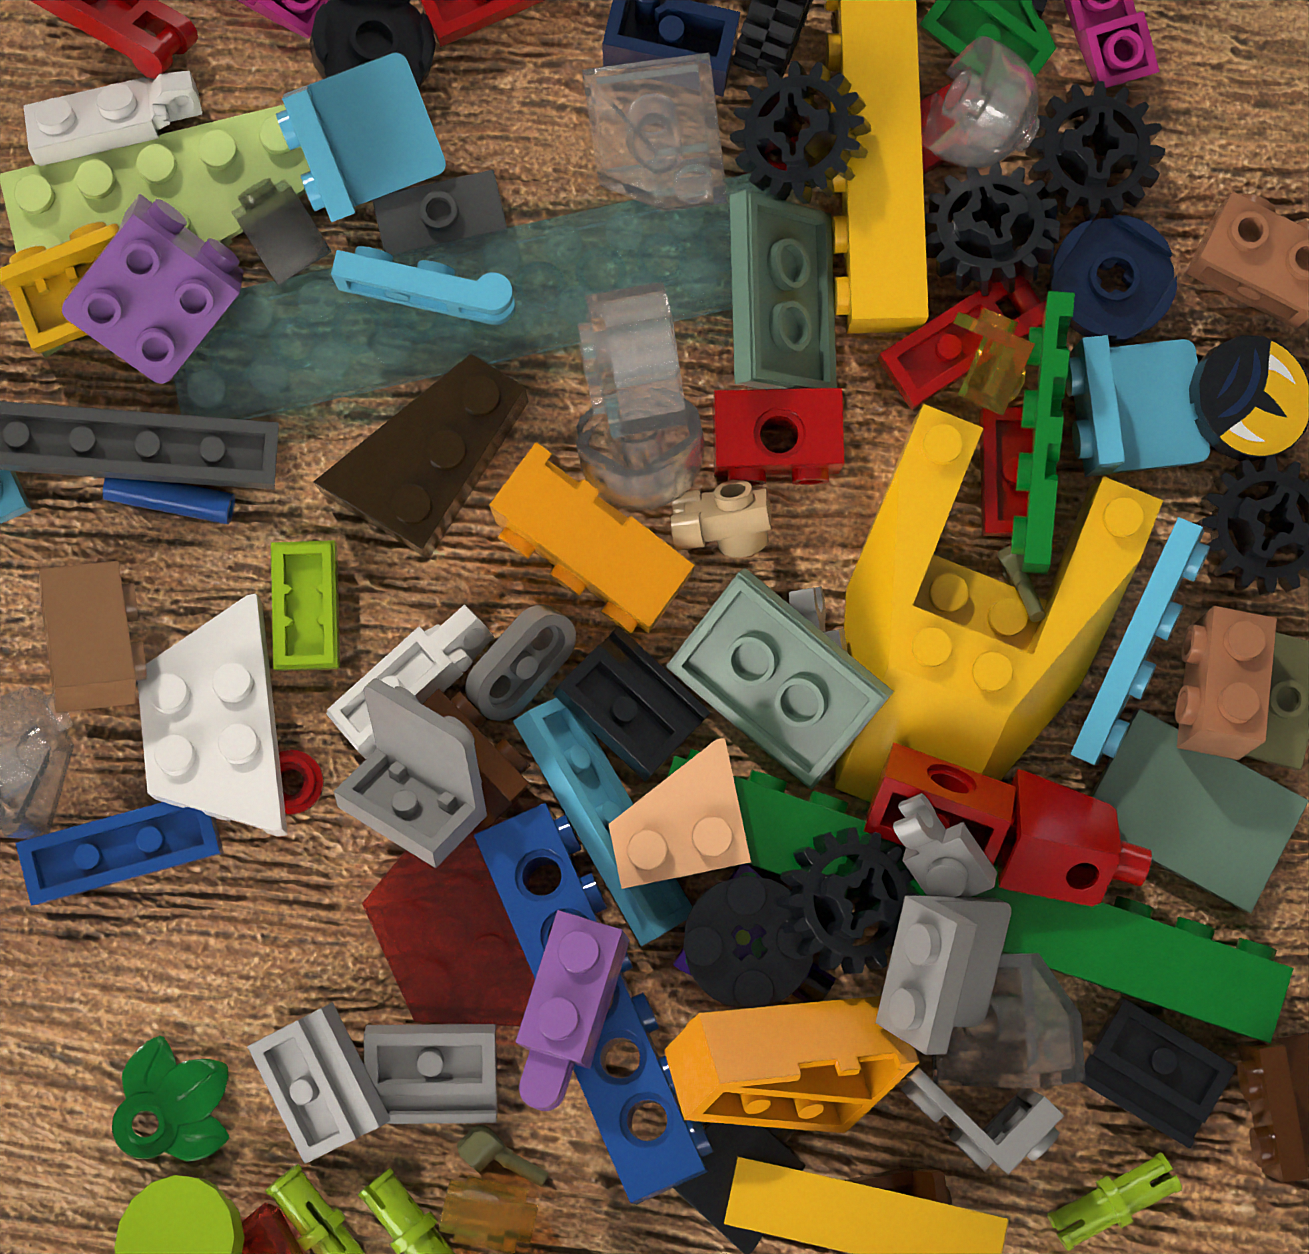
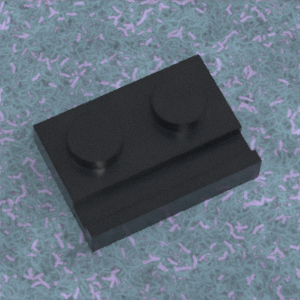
[552,625,711,782]
[1073,998,1237,1149]

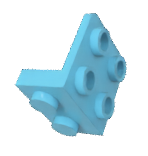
[276,53,446,222]
[1066,335,1210,477]

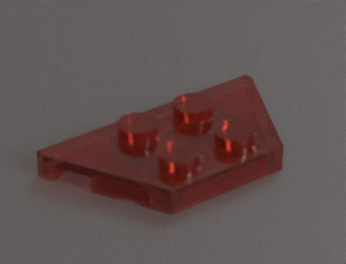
[362,829,535,1027]

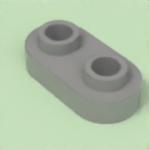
[465,604,576,721]

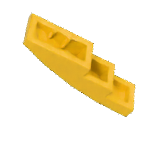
[724,1157,1009,1254]

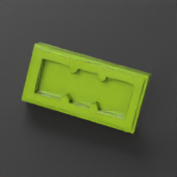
[271,540,340,671]

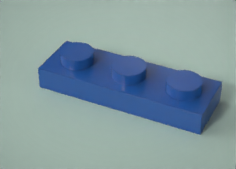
[15,802,224,906]

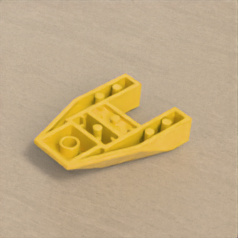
[834,404,1163,803]

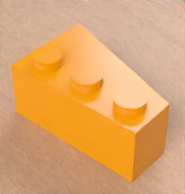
[489,442,695,634]
[664,996,920,1133]

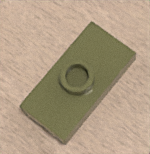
[1244,632,1309,771]

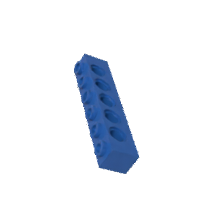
[474,803,714,1205]

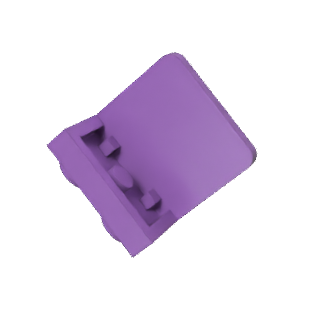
[62,194,243,384]

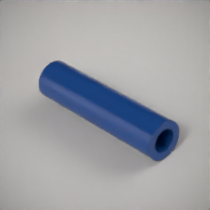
[103,478,235,525]

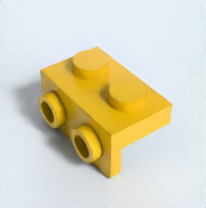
[0,222,120,354]

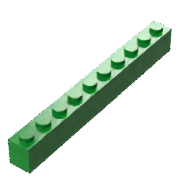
[667,749,1294,1043]

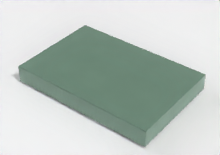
[730,190,837,389]
[666,568,894,790]
[1090,709,1309,913]

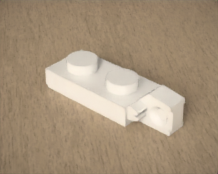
[23,71,202,166]
[326,604,494,759]

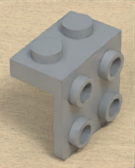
[333,678,487,868]
[875,896,1011,1055]
[900,1066,1064,1175]

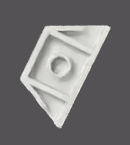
[137,594,288,837]

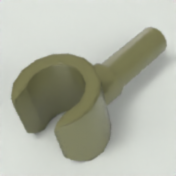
[998,543,1046,622]
[457,1125,548,1187]

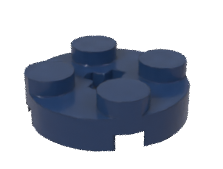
[1047,215,1177,344]

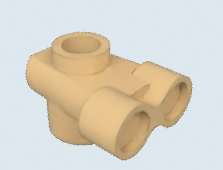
[671,480,771,557]

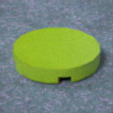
[114,1175,245,1254]

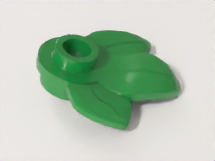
[112,1036,229,1162]

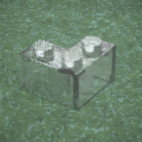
[577,282,687,439]

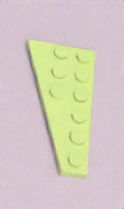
[0,104,311,358]

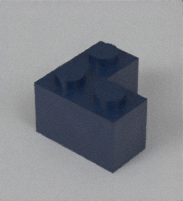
[602,0,741,97]

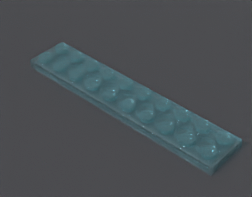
[173,173,775,420]

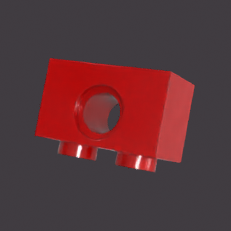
[712,388,845,486]
[863,742,1016,865]

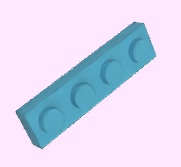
[1071,517,1210,765]
[513,697,692,946]

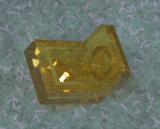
[954,308,1035,415]

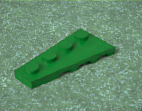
[1011,291,1075,574]

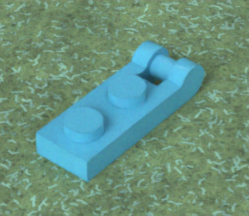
[331,246,515,325]

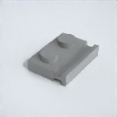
[247,1002,391,1164]
[364,1024,498,1124]

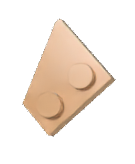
[609,738,751,889]

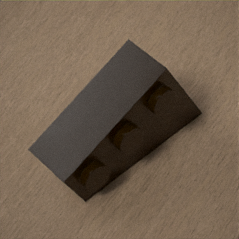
[313,354,529,560]

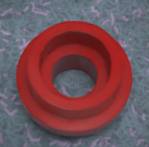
[279,750,324,814]

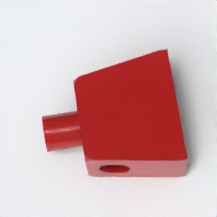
[997,769,1152,907]

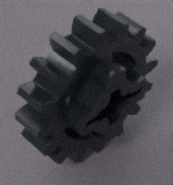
[730,61,871,204]
[1025,81,1165,222]
[925,162,1060,296]
[1195,456,1309,596]
[777,828,921,975]

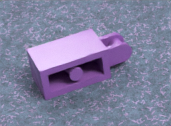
[516,910,630,1111]

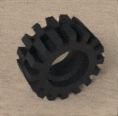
[733,0,813,78]

